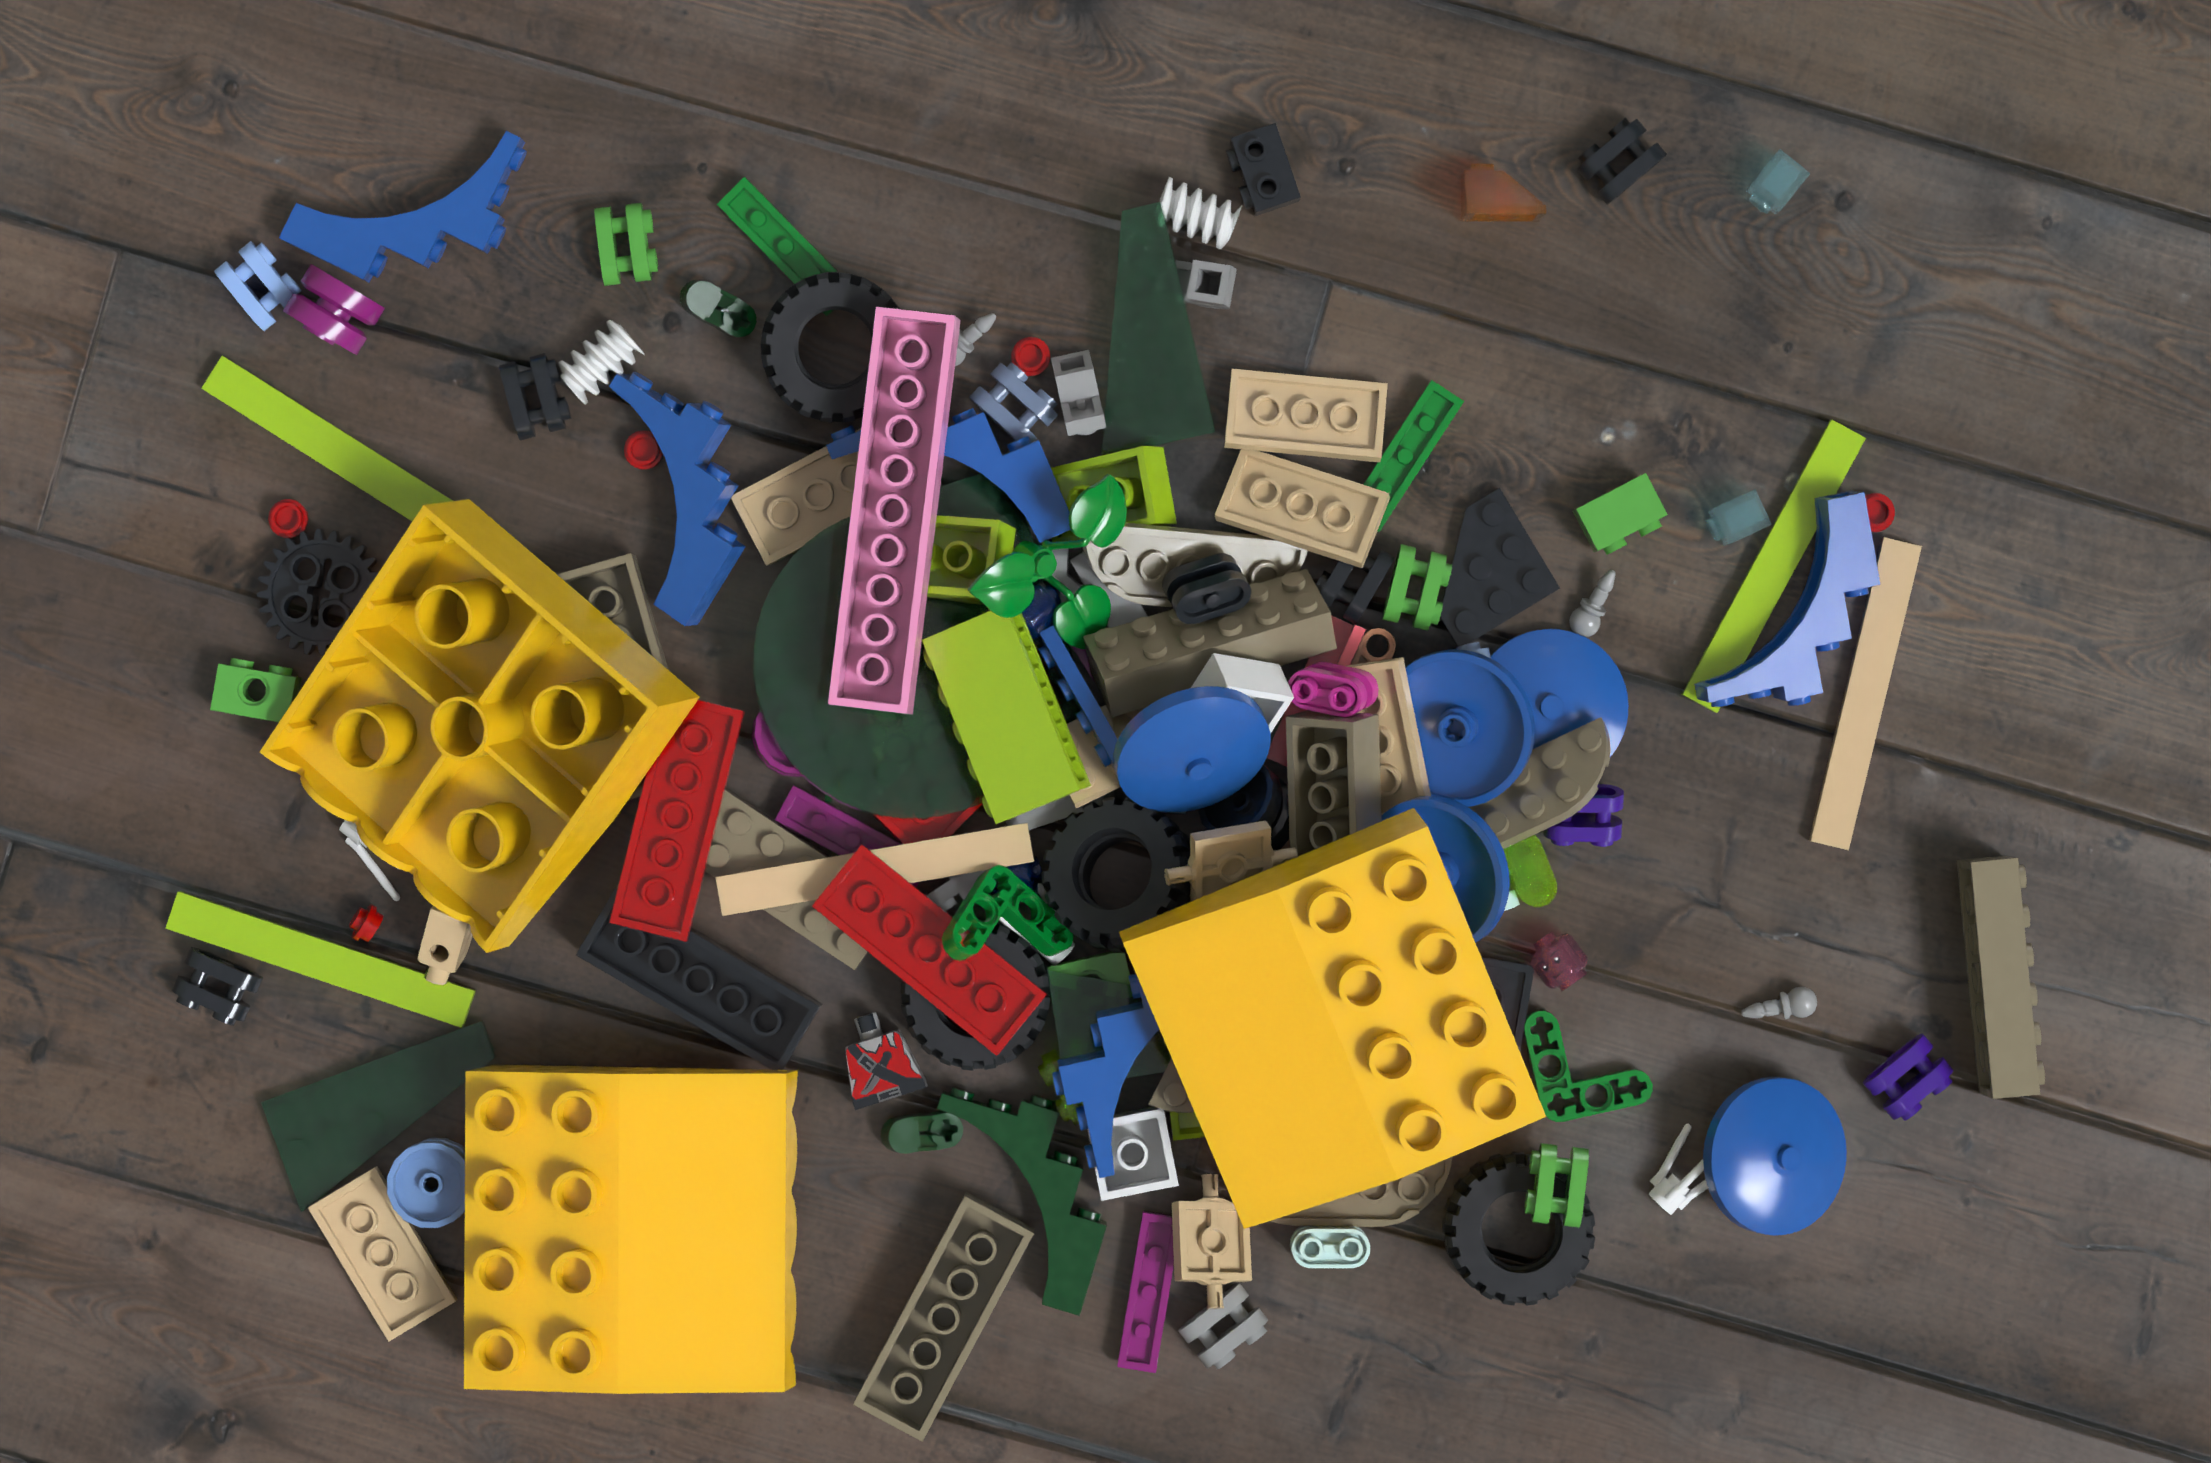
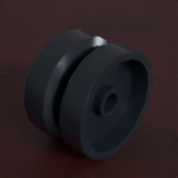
[1198,764,1289,851]

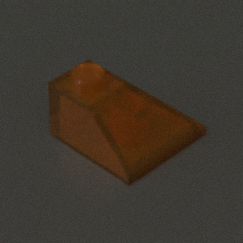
[1461,164,1546,222]

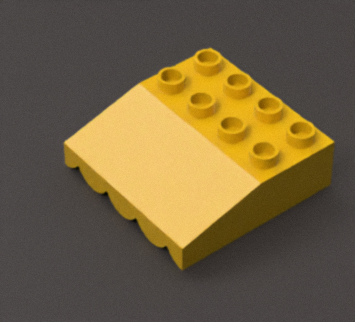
[260,499,699,953]
[1119,808,1546,1229]
[464,1065,798,1394]

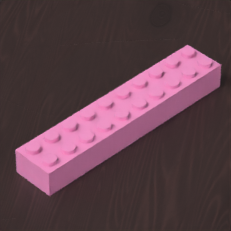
[828,307,961,714]

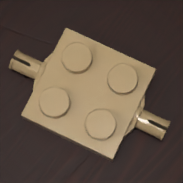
[1164,820,1298,902]
[1172,1174,1252,1309]

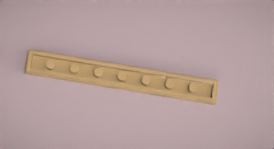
[1809,537,1922,850]
[715,823,1034,916]

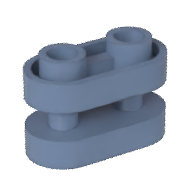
[969,362,1058,443]

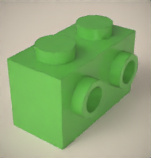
[1573,473,1668,555]

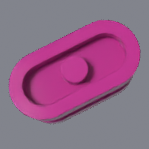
[1288,662,1379,717]

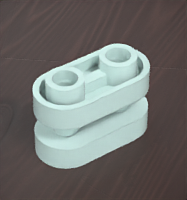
[1290,1226,1370,1268]

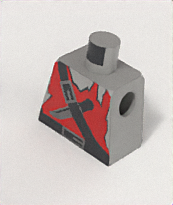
[845,1012,928,1110]

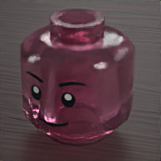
[1530,932,1588,991]

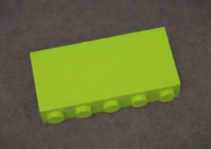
[922,611,1091,824]

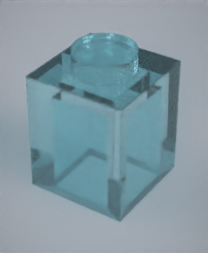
[1746,149,1811,215]
[1706,489,1772,546]

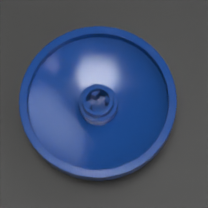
[1491,629,1629,757]
[1405,649,1535,807]
[1113,686,1271,812]
[1381,796,1510,943]
[1703,1077,1847,1235]

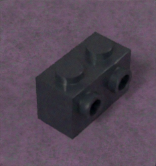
[1225,123,1301,216]

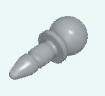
[955,313,996,366]
[1569,570,1616,637]
[1741,987,1817,1019]

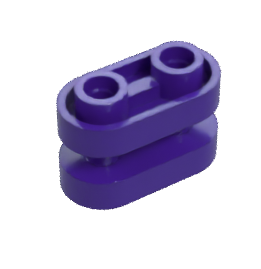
[1543,784,1624,847]
[1863,1033,1953,1121]

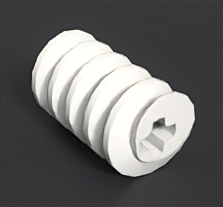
[1156,177,1242,249]
[558,320,645,405]

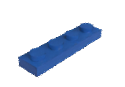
[1038,625,1118,768]

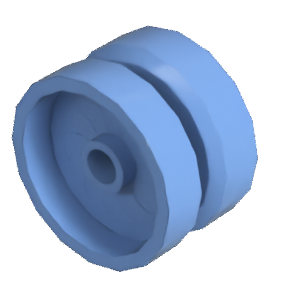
[387,1138,465,1228]

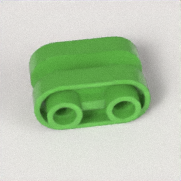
[594,202,658,286]
[1382,544,1452,631]
[1524,1143,1589,1228]

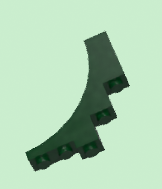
[937,1087,1107,1316]

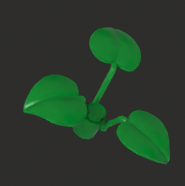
[968,474,1127,649]

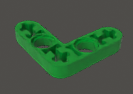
[942,865,1073,961]
[1523,1010,1653,1122]

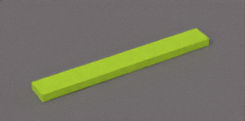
[201,356,453,521]
[1681,419,1866,713]
[165,891,476,1028]

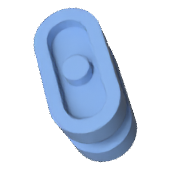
[214,241,302,331]

